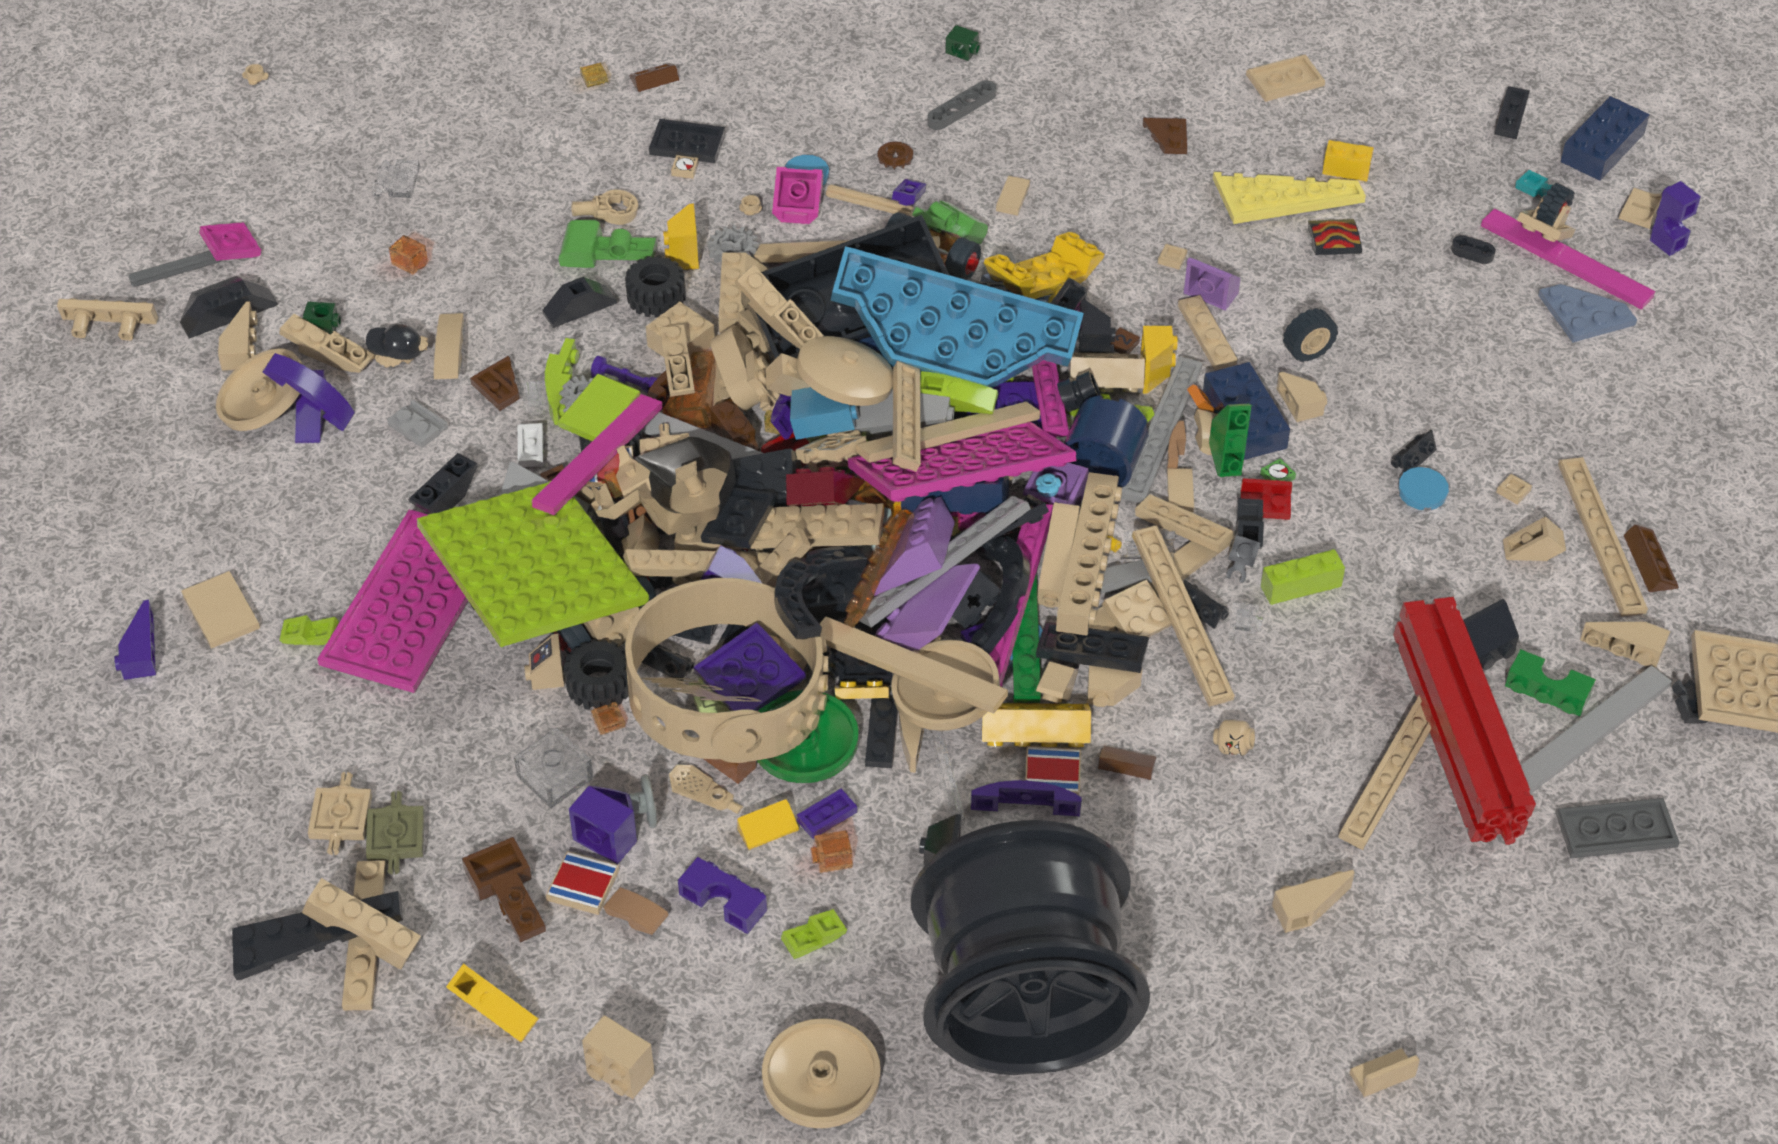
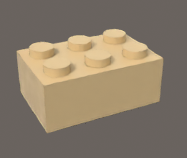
[1067,352,1145,393]

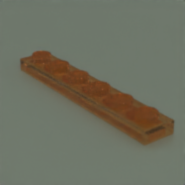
[844,510,910,628]

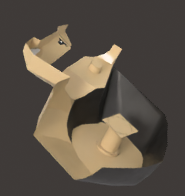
[586,437,736,535]

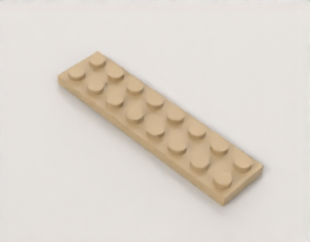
[674,503,885,551]

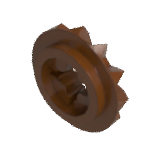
[877,142,913,170]

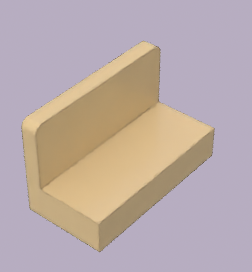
[1350,1048,1420,1097]

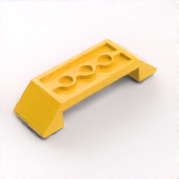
[984,232,1105,299]

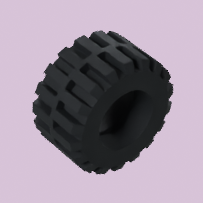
[625,256,686,318]
[564,639,629,711]

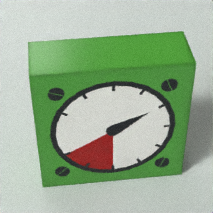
[1260,459,1296,481]

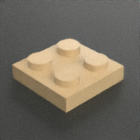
[1102,580,1172,637]

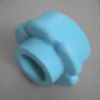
[1036,473,1061,497]

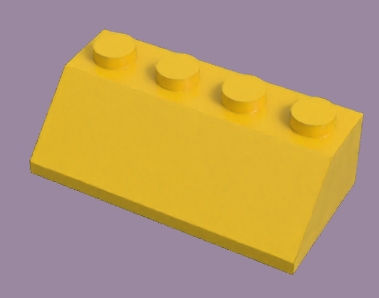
[981,703,1091,747]

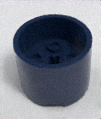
[1064,396,1149,488]

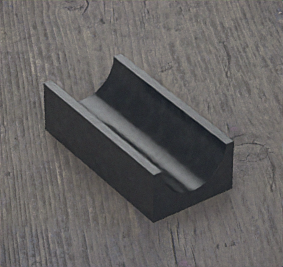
[741,215,949,363]

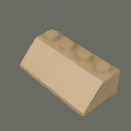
[718,253,769,334]

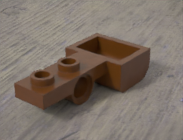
[462,837,546,943]

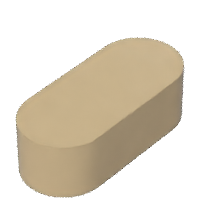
[710,325,760,411]

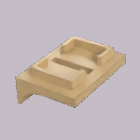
[1619,188,1662,229]

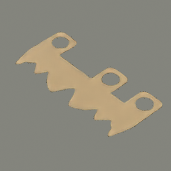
[641,678,761,701]

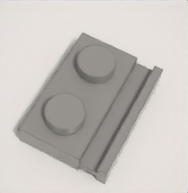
[387,400,448,448]

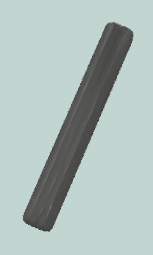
[129,251,222,287]

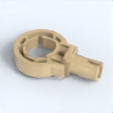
[571,190,638,225]

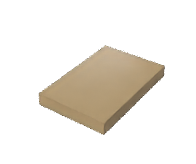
[1246,54,1325,102]
[181,571,260,649]

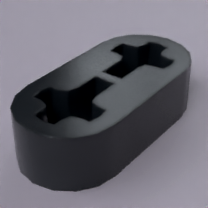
[1451,235,1496,264]

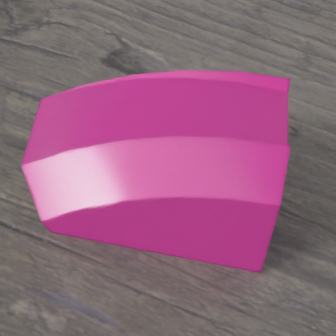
[772,167,824,224]

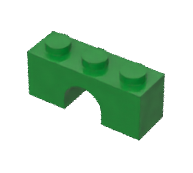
[1505,649,1596,717]

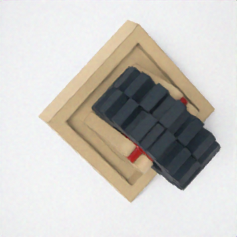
[1517,183,1576,242]

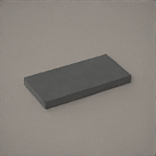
[1555,798,1680,858]

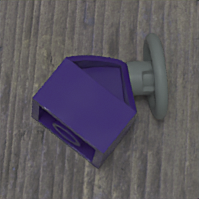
[569,774,657,865]

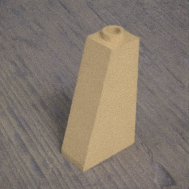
[1037,502,1079,608]

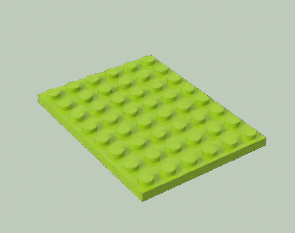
[417,481,649,647]

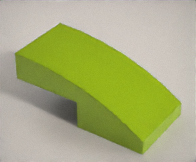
[279,615,339,645]
[781,909,847,959]

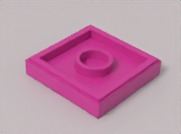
[199,222,261,261]

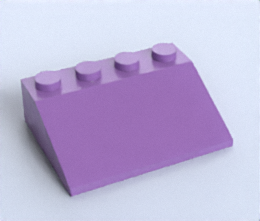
[871,497,955,596]
[876,564,980,651]

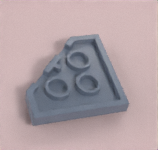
[1538,284,1637,343]

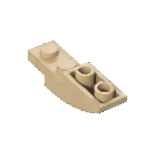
[734,265,823,349]
[279,314,374,373]
[660,324,695,397]

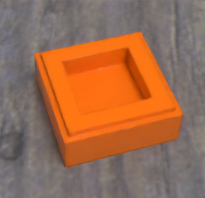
[1187,384,1214,413]

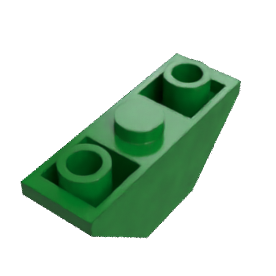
[1209,404,1252,477]

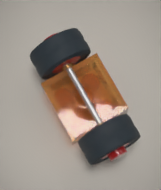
[885,212,981,280]

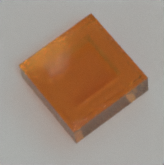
[591,702,626,735]

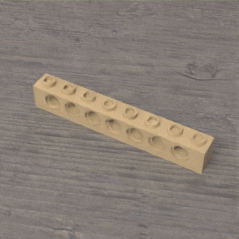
[1056,472,1122,635]

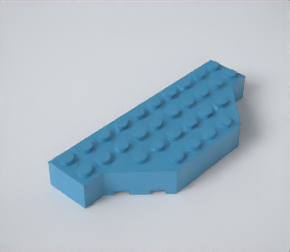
[831,246,1084,388]

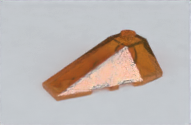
[663,351,716,428]

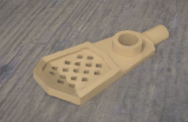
[669,765,743,814]

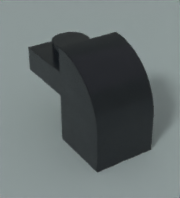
[1235,498,1264,549]

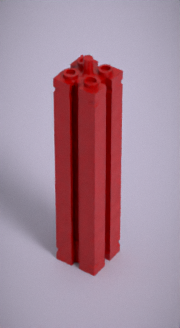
[1393,596,1536,845]

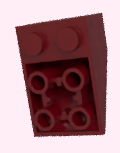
[786,467,864,507]

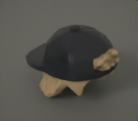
[366,323,428,368]

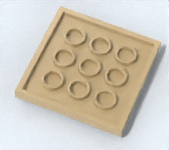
[1691,630,1778,733]

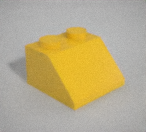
[1322,140,1374,182]
[663,203,699,270]
[1140,326,1178,394]

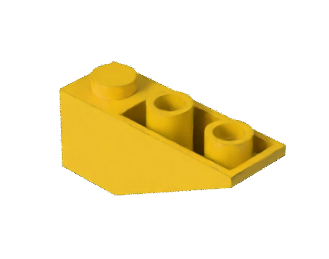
[446,963,539,1042]

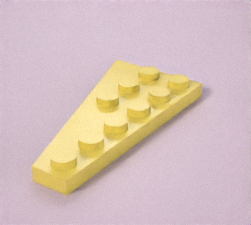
[1213,172,1366,224]

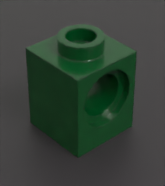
[945,25,981,61]
[302,301,341,335]

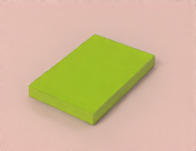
[558,374,640,441]

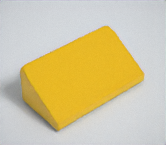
[737,799,799,850]

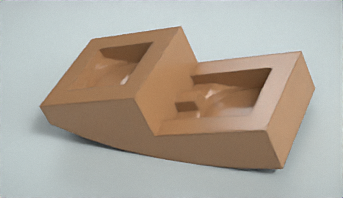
[1166,421,1186,469]
[603,887,669,935]

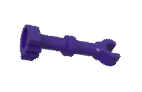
[591,355,657,393]

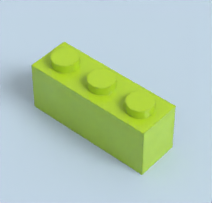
[1261,549,1345,605]

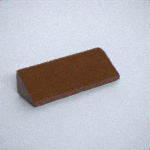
[1623,524,1679,592]

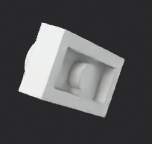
[518,423,544,467]

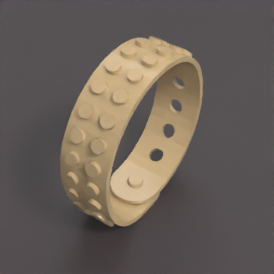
[625,578,828,763]

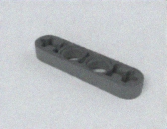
[927,80,996,130]

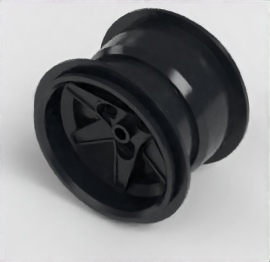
[910,820,1150,1075]

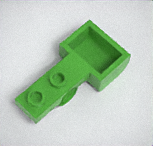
[912,200,988,244]
[558,220,657,268]

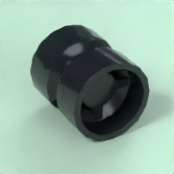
[1057,370,1101,412]

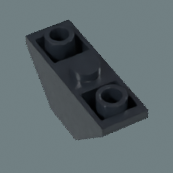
[542,277,617,328]
[408,453,478,513]

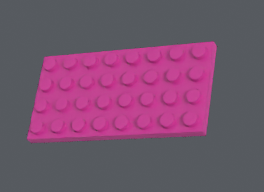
[848,422,1076,502]
[317,509,468,693]

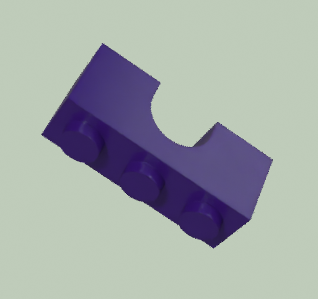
[1650,181,1701,256]
[678,857,767,934]

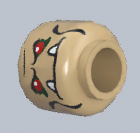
[1213,720,1255,756]

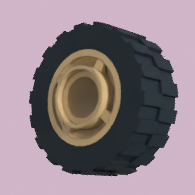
[1283,308,1338,362]

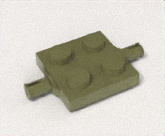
[366,791,425,875]

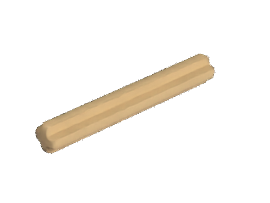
[826,184,914,217]

